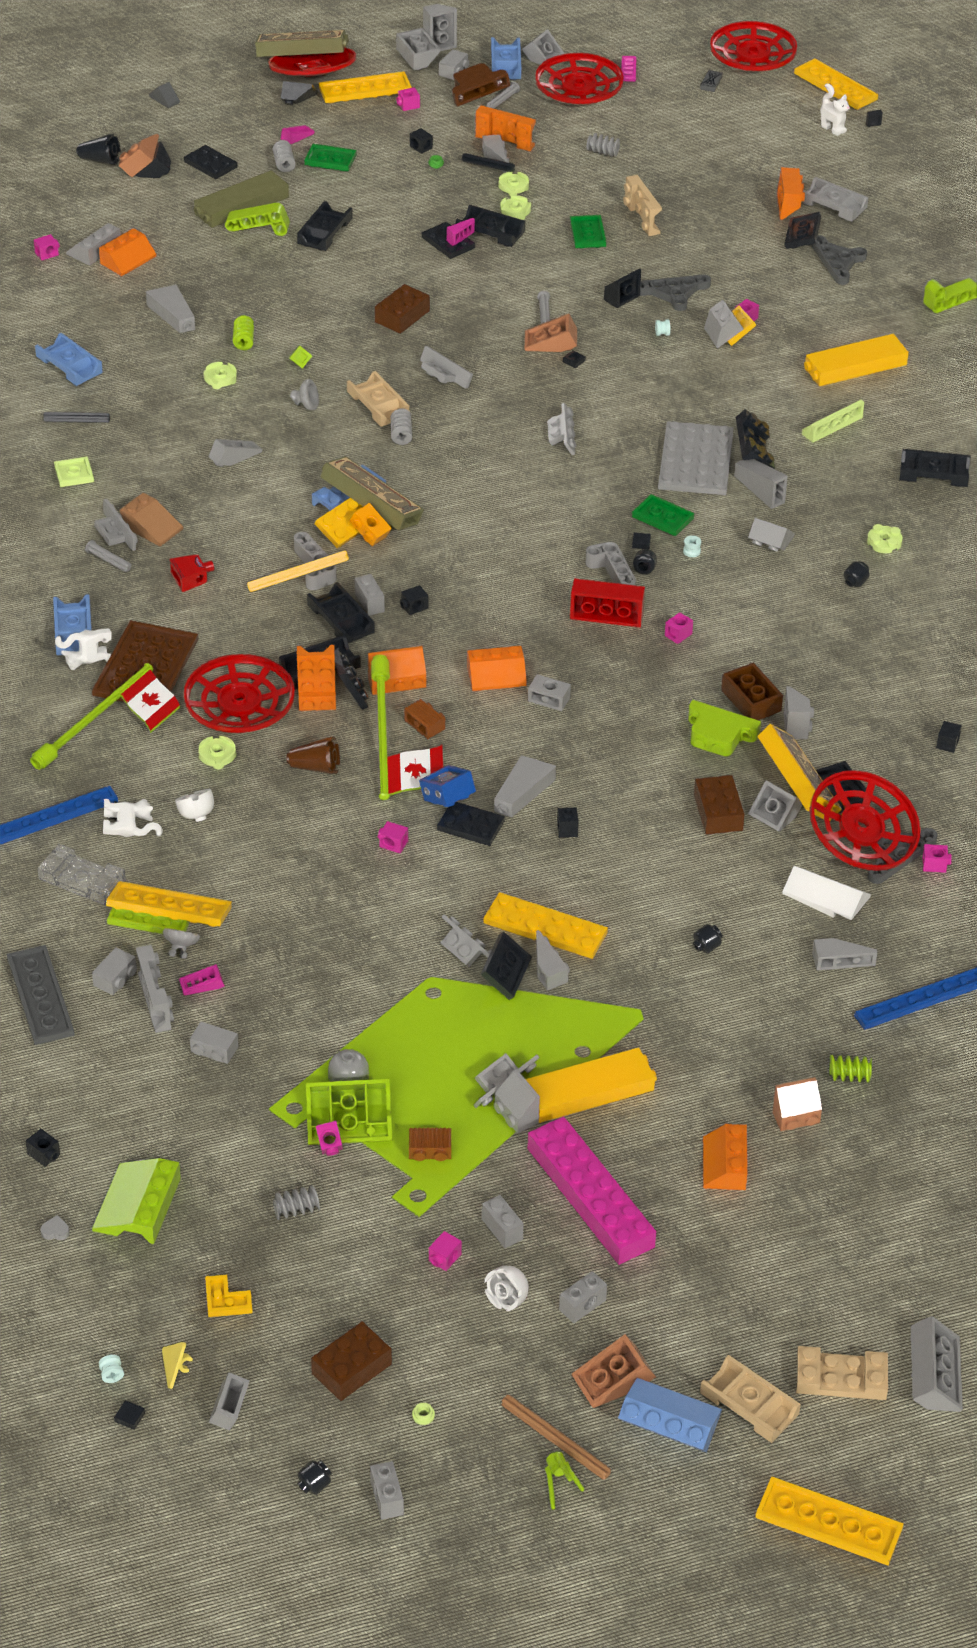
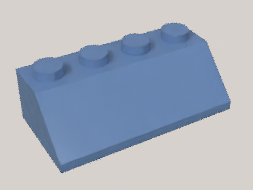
[618,1378,722,1453]

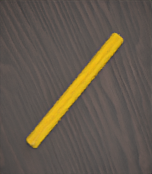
[247,550,349,592]

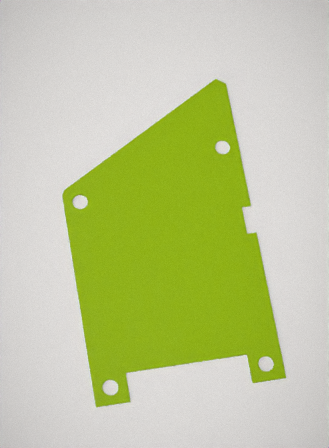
[269,977,644,1217]

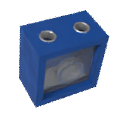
[419,765,476,807]

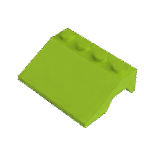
[306,1079,392,1145]
[92,1158,181,1244]

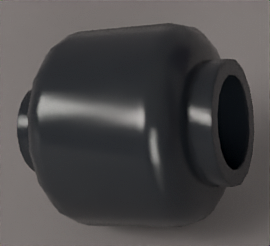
[633,549,657,575]
[843,561,870,587]
[692,924,723,954]
[297,1460,332,1495]

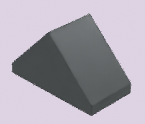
[149,82,180,109]

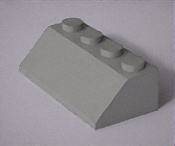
[910,1316,963,1412]

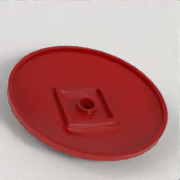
[268,47,356,77]

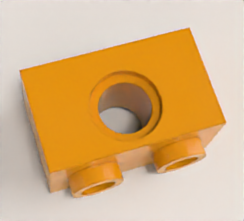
[350,503,392,546]

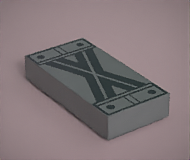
[700,70,723,92]

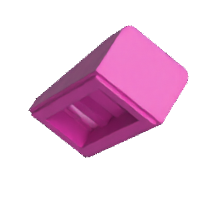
[621,56,636,82]
[281,125,315,144]
[447,218,475,246]
[179,964,225,996]

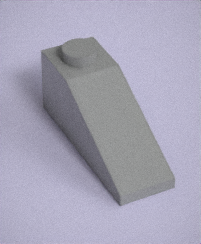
[209,439,263,467]
[812,938,877,971]

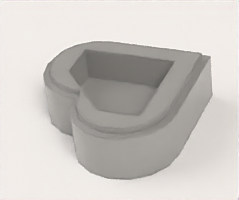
[41,1215,69,1240]

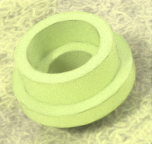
[412,1403,435,1425]

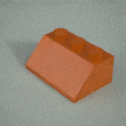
[777,167,805,220]
[99,228,156,276]
[368,646,426,695]
[467,646,527,691]
[703,1124,747,1190]

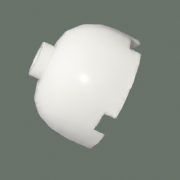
[175,789,214,822]
[484,1266,529,1311]

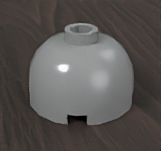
[328,1049,369,1082]

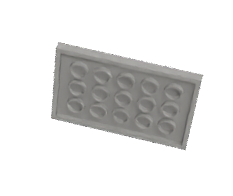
[658,421,734,495]

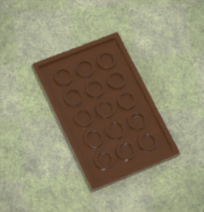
[92,620,199,702]

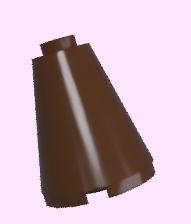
[286,737,340,774]

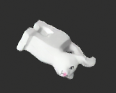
[820,84,850,136]
[55,628,111,670]
[103,799,163,837]

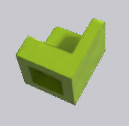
[288,345,312,369]

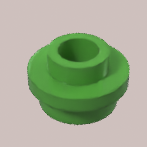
[429,155,444,169]

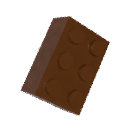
[375,284,430,334]
[721,662,783,720]
[694,775,745,835]
[311,1321,392,1401]

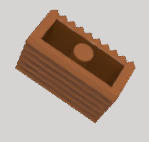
[404,699,446,739]
[409,1127,451,1161]

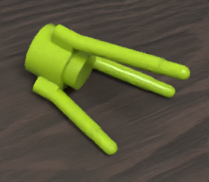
[544,1452,584,1510]

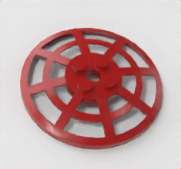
[710,21,797,71]
[535,53,624,104]
[184,654,295,733]
[809,770,921,871]

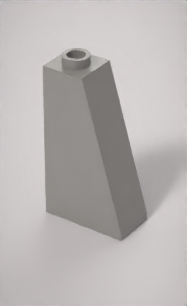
[146,285,195,333]
[734,459,788,509]
[494,755,556,817]

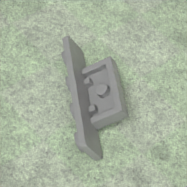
[420,346,473,388]
[547,403,576,455]
[94,499,138,551]
[440,914,491,967]
[474,1054,540,1108]

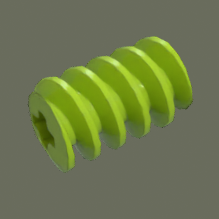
[233,315,254,350]
[829,1055,872,1083]

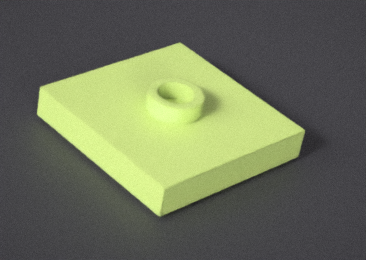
[54,457,94,487]

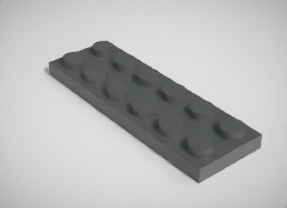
[7,945,75,1045]

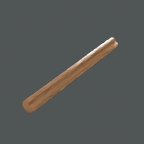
[502,1395,611,1480]

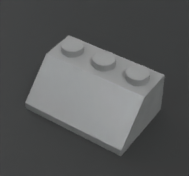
[423,4,457,51]
[396,28,440,70]
[66,223,121,266]

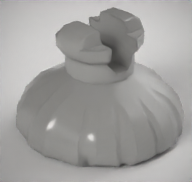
[290,379,319,410]
[163,928,200,959]

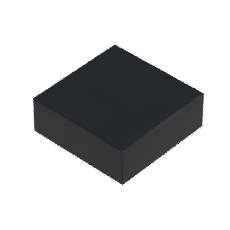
[866,110,883,127]
[563,350,586,368]
[632,532,651,549]
[114,1400,145,1430]

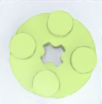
[498,172,529,196]
[500,195,531,220]
[204,362,237,389]
[867,524,903,553]
[198,736,236,769]

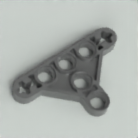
[812,235,867,285]
[640,275,711,311]
[868,828,938,884]

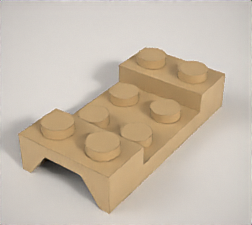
[623,175,662,236]
[347,371,409,427]
[796,1346,888,1400]
[700,1355,801,1443]

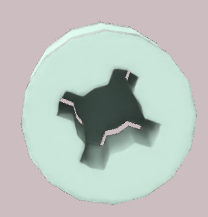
[655,319,670,336]
[683,536,701,557]
[98,1355,124,1383]

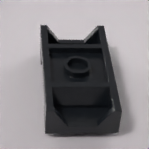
[297,201,353,251]
[456,205,526,247]
[736,409,775,469]
[899,449,971,487]
[307,582,375,643]
[279,635,361,689]

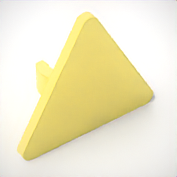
[162,1342,193,1389]

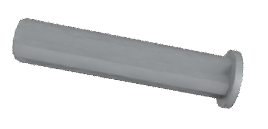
[486,82,520,109]
[537,291,550,324]
[85,540,132,572]

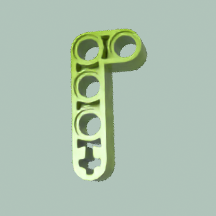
[225,203,290,236]
[923,278,977,313]

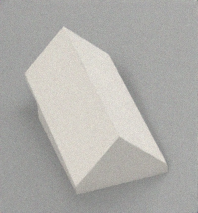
[782,866,871,920]

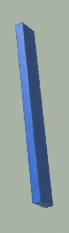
[0,786,118,845]
[854,967,977,1030]

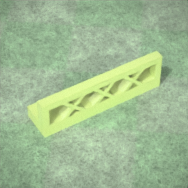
[802,400,864,442]

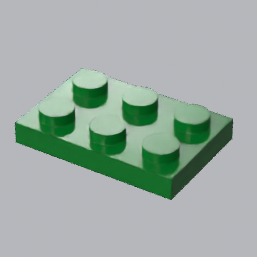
[304,144,357,172]
[570,215,606,249]
[632,494,694,536]

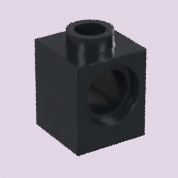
[409,128,433,154]
[400,585,428,615]
[936,721,962,753]
[557,807,579,838]
[26,1128,60,1167]

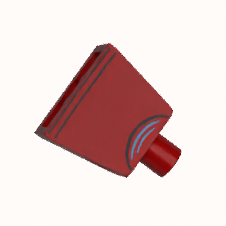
[170,555,214,592]

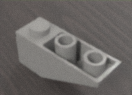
[482,135,509,173]
[536,930,570,991]

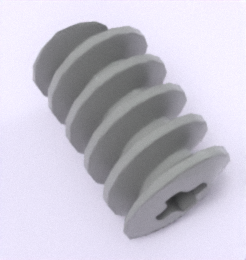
[586,133,620,157]
[273,140,295,172]
[390,408,412,445]
[273,1185,320,1220]

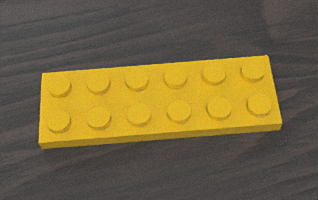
[794,58,878,110]
[319,71,412,103]
[106,881,232,927]
[483,892,608,959]
[755,1476,904,1566]

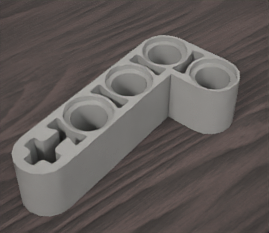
[294,532,337,590]
[585,542,636,585]

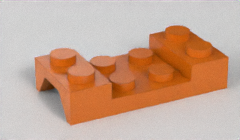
[475,105,536,151]
[297,645,336,711]

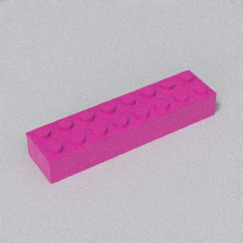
[527,1116,656,1265]

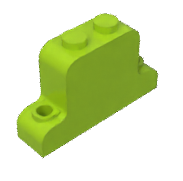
[688,699,761,756]

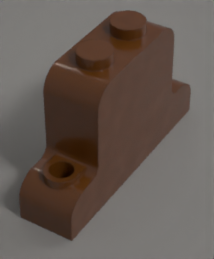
[452,63,510,107]

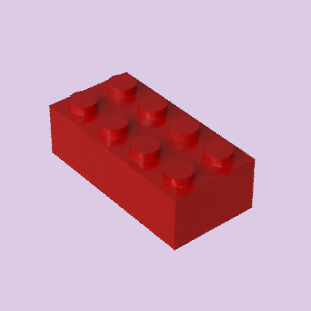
[570,578,645,628]

